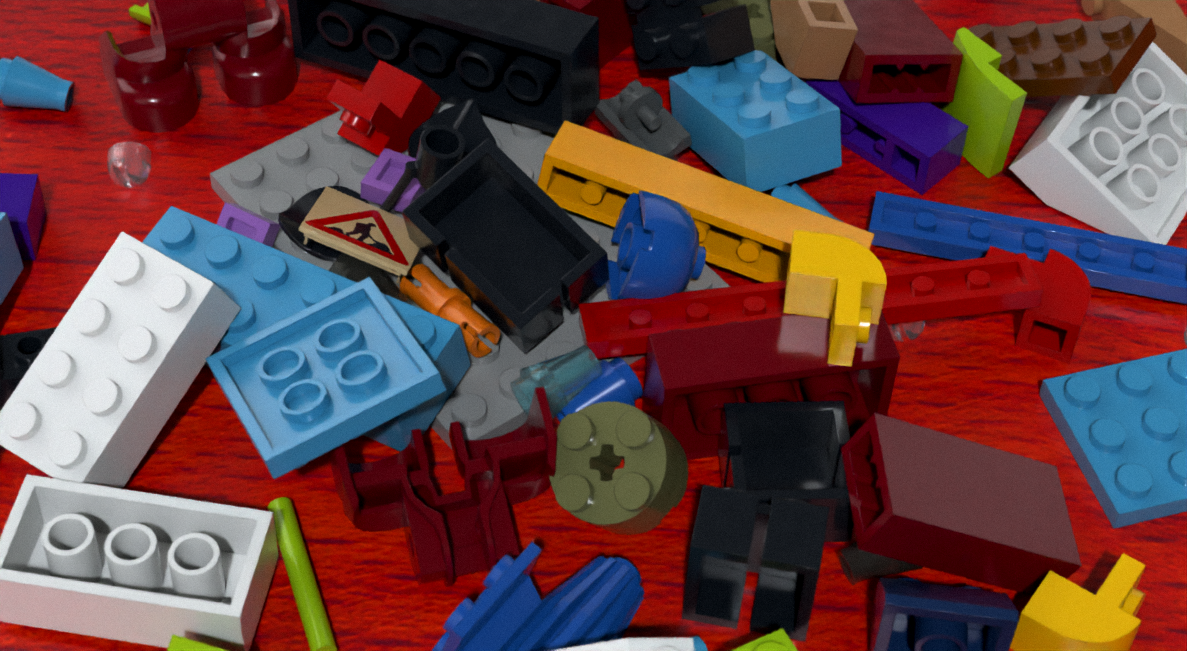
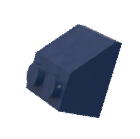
[869,577,1018,651]

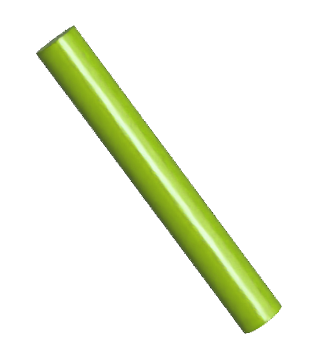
[268,497,337,651]

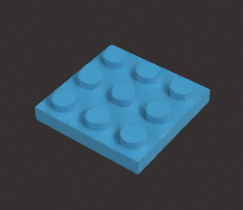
[206,277,446,479]
[1039,349,1187,529]

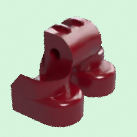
[98,0,297,133]
[329,386,557,587]

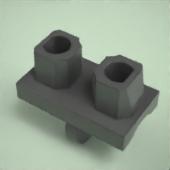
[594,79,692,162]

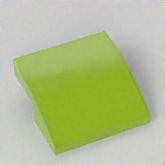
[935,27,1027,179]

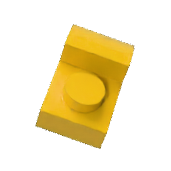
[783,229,887,367]
[1010,553,1146,651]

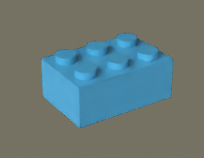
[669,50,842,192]

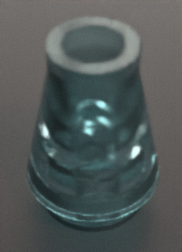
[511,345,603,418]

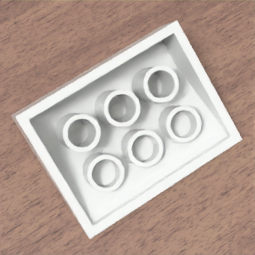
[1009,42,1187,245]

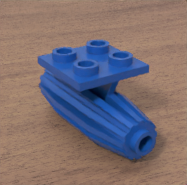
[432,542,645,651]

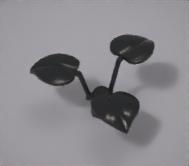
[278,99,497,270]

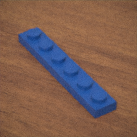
[868,191,1187,304]

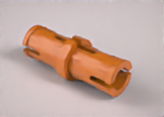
[399,264,500,358]

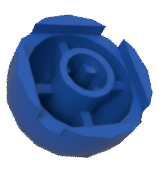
[606,190,706,300]

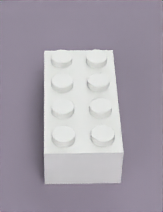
[0,231,241,489]
[0,474,278,651]

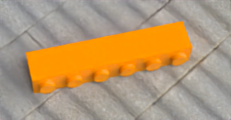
[537,120,875,283]

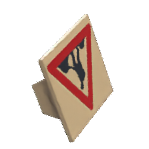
[298,186,420,284]

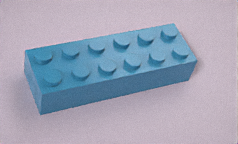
[142,206,471,452]

